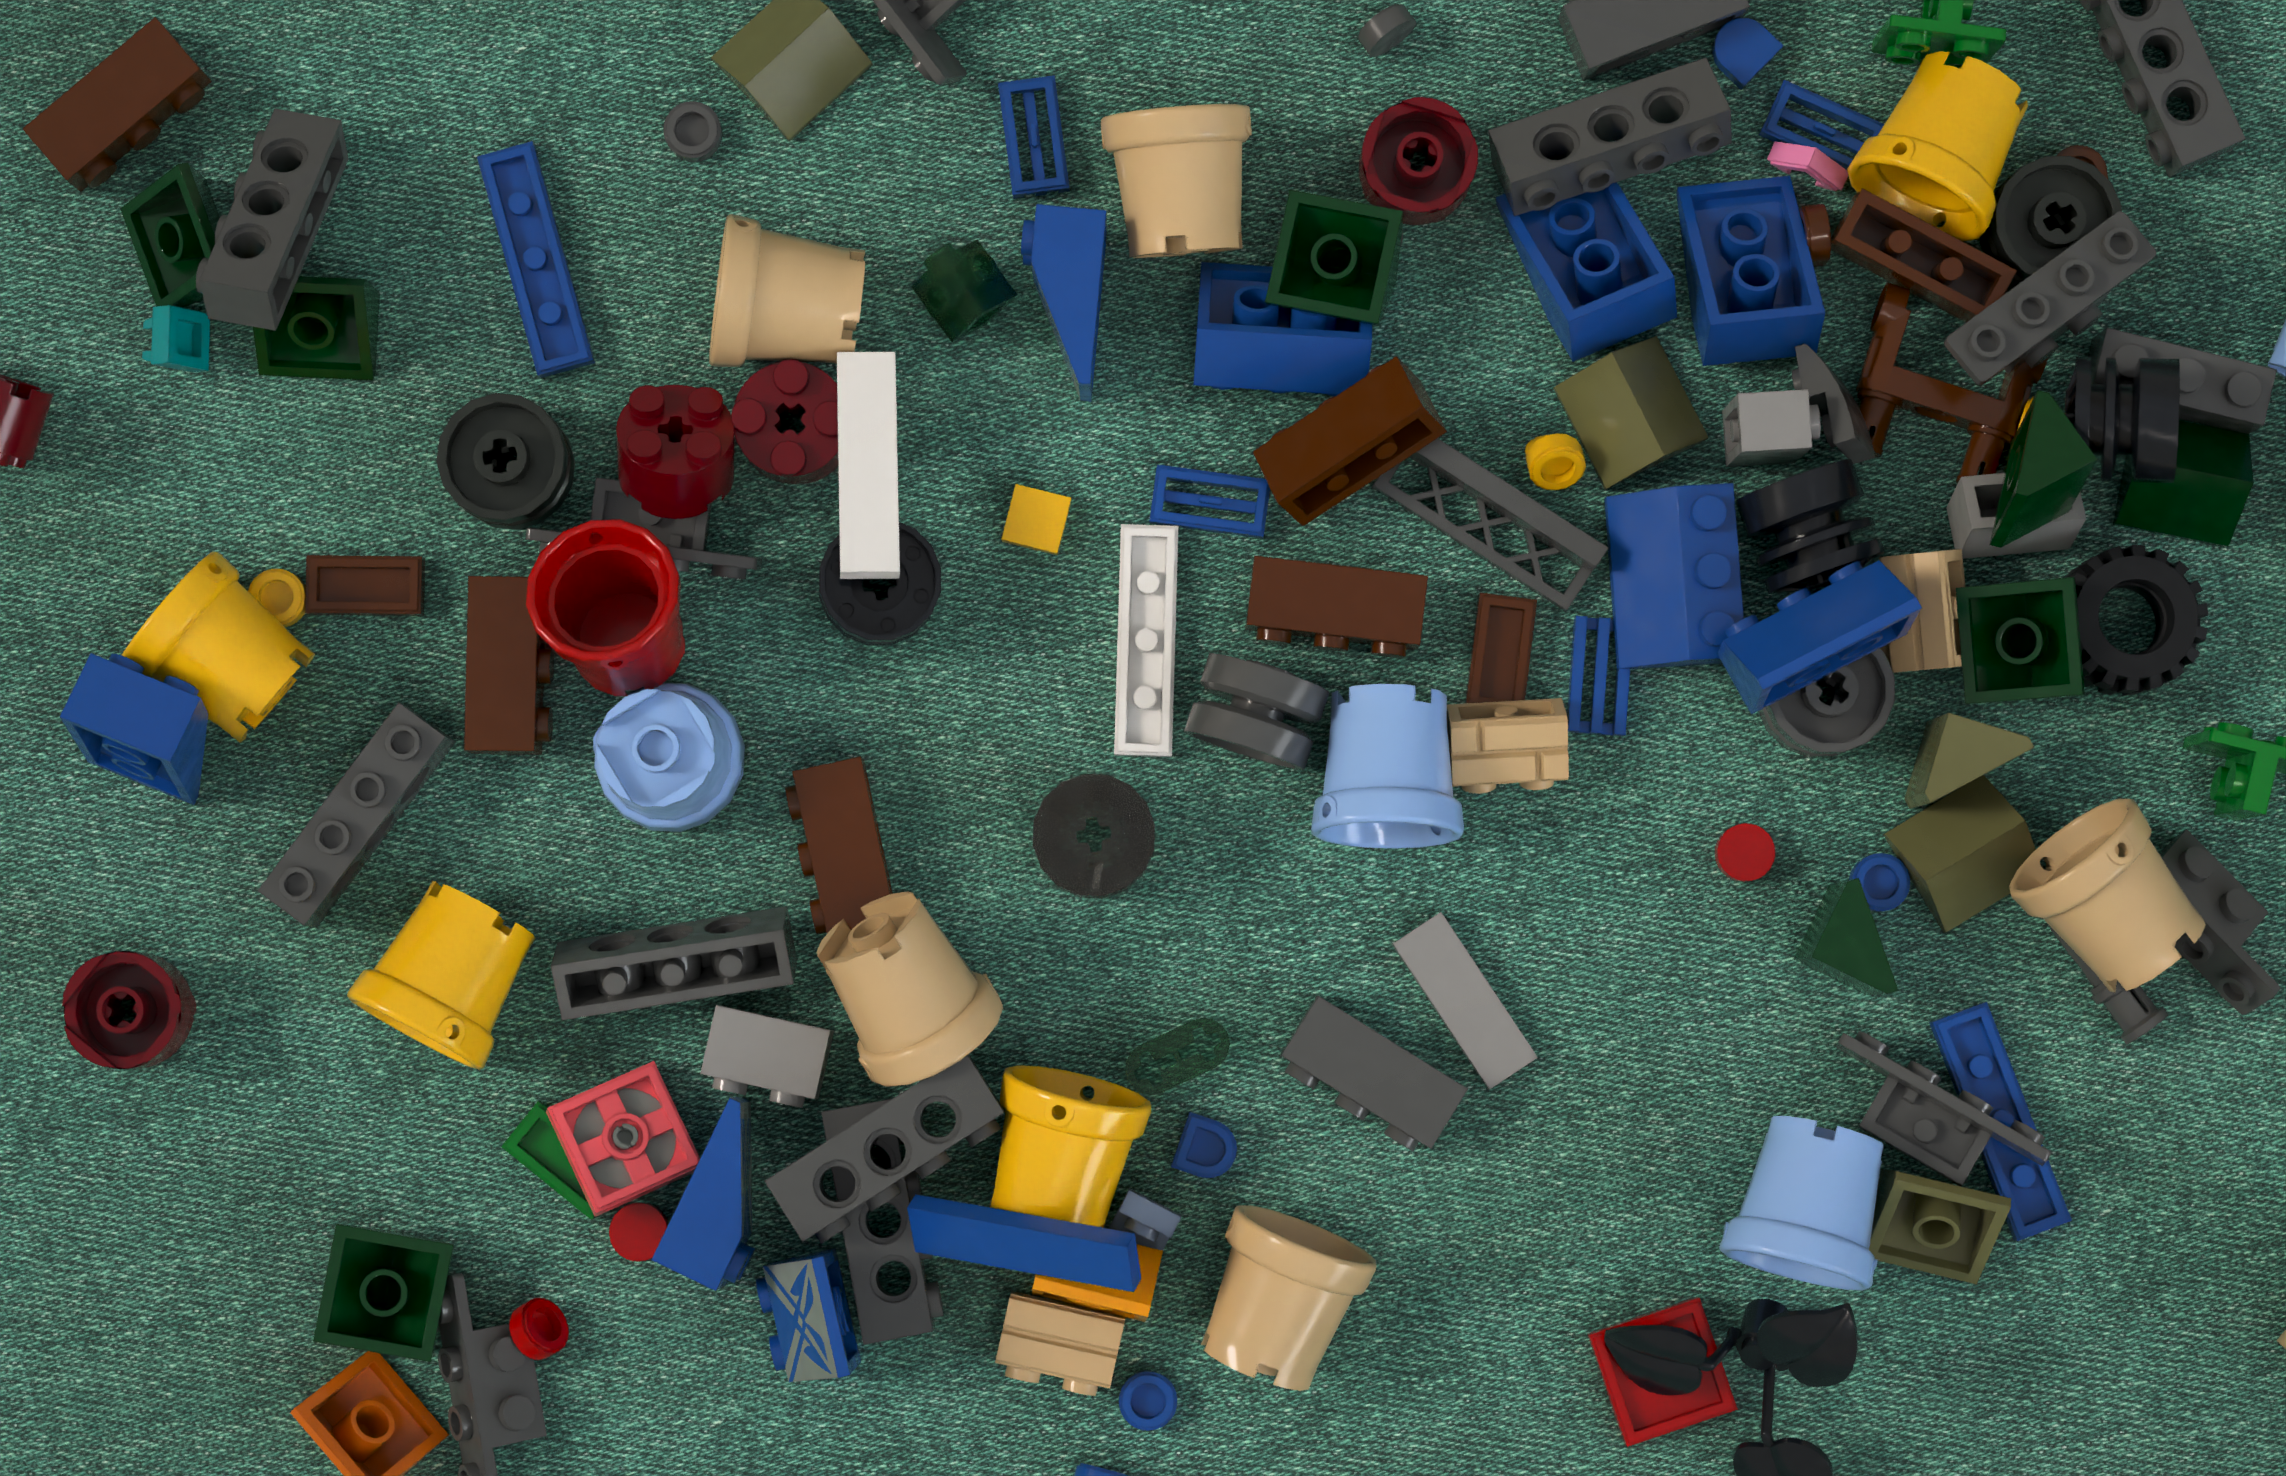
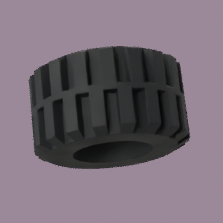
[2064,545,2208,696]

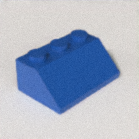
[1193,262,1372,397]
[1604,483,1744,670]
[1717,560,1922,715]

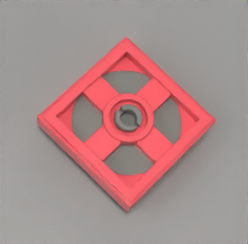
[546,1061,700,1217]

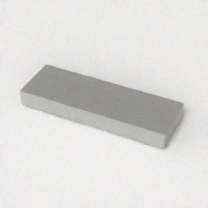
[1392,912,1538,1090]

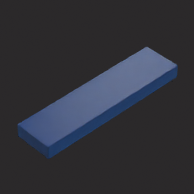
[477,141,595,378]
[1929,1002,2072,1241]
[907,1194,1141,1292]

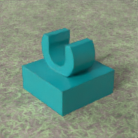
[142,305,210,372]

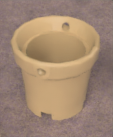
[1101,104,1252,258]
[709,214,865,367]
[2009,799,2206,992]
[817,892,1003,1087]
[1201,1205,1376,1391]

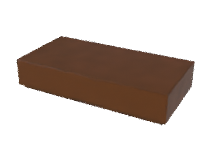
[305,555,425,616]
[1465,593,1537,704]

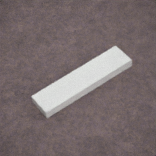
[837,352,900,579]
[1114,524,1179,757]

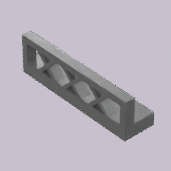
[1372,438,1608,612]

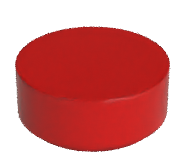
[1715,823,1775,882]
[609,1202,669,1262]
[509,1298,569,1360]

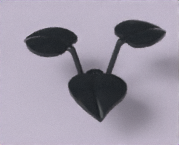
[1604,1299,1858,1476]

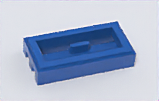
[998,75,1070,199]
[1759,80,1884,170]
[1149,465,1270,539]
[1567,616,1630,736]

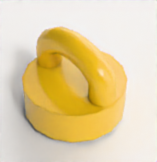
[1525,433,1586,490]

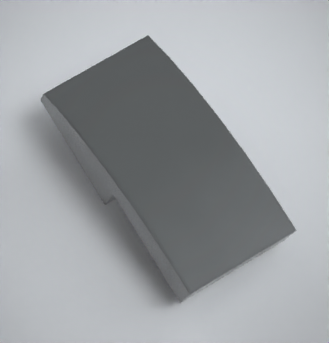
[1792,343,1875,464]

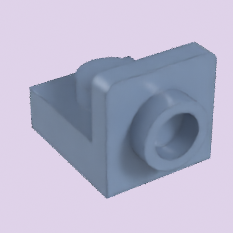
[1108,1188,1182,1250]

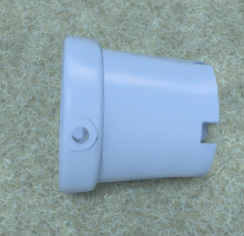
[593,682,745,832]
[1311,684,1464,849]
[1719,1116,1884,1291]

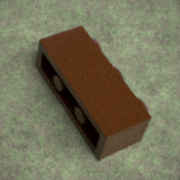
[23,17,212,192]
[1831,188,2017,322]
[1253,356,1447,526]
[1245,556,1428,658]
[464,576,554,755]
[785,756,893,934]

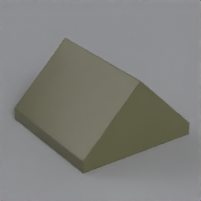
[711,0,873,142]
[1553,336,1709,490]
[1904,713,2035,809]
[1883,775,2042,933]
[1869,1169,2011,1284]

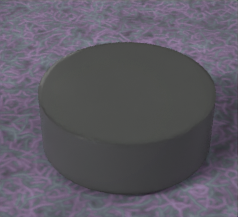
[1358,4,1416,57]
[663,101,723,162]

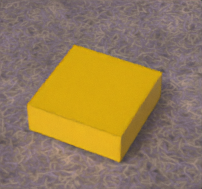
[1001,484,1072,556]

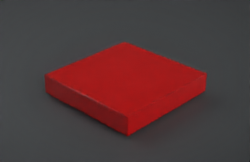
[1587,1297,1738,1447]

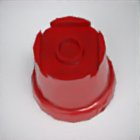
[526,519,685,696]

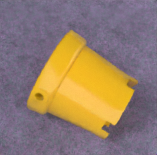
[1847,51,2028,241]
[121,551,315,742]
[347,881,535,1070]
[990,1065,1151,1228]

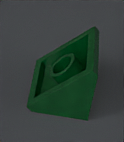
[120,163,220,308]
[1265,190,1404,326]
[253,276,380,380]
[1990,390,2097,548]
[2113,420,2254,548]
[1956,577,2085,704]
[1794,878,1898,995]
[313,1224,454,1362]

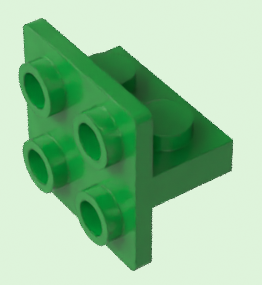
[1871,0,2007,69]
[2183,722,2286,821]

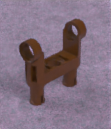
[1856,282,2049,484]

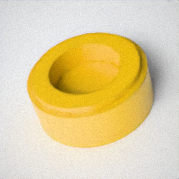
[248,569,306,627]

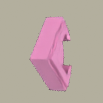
[1767,141,1848,191]

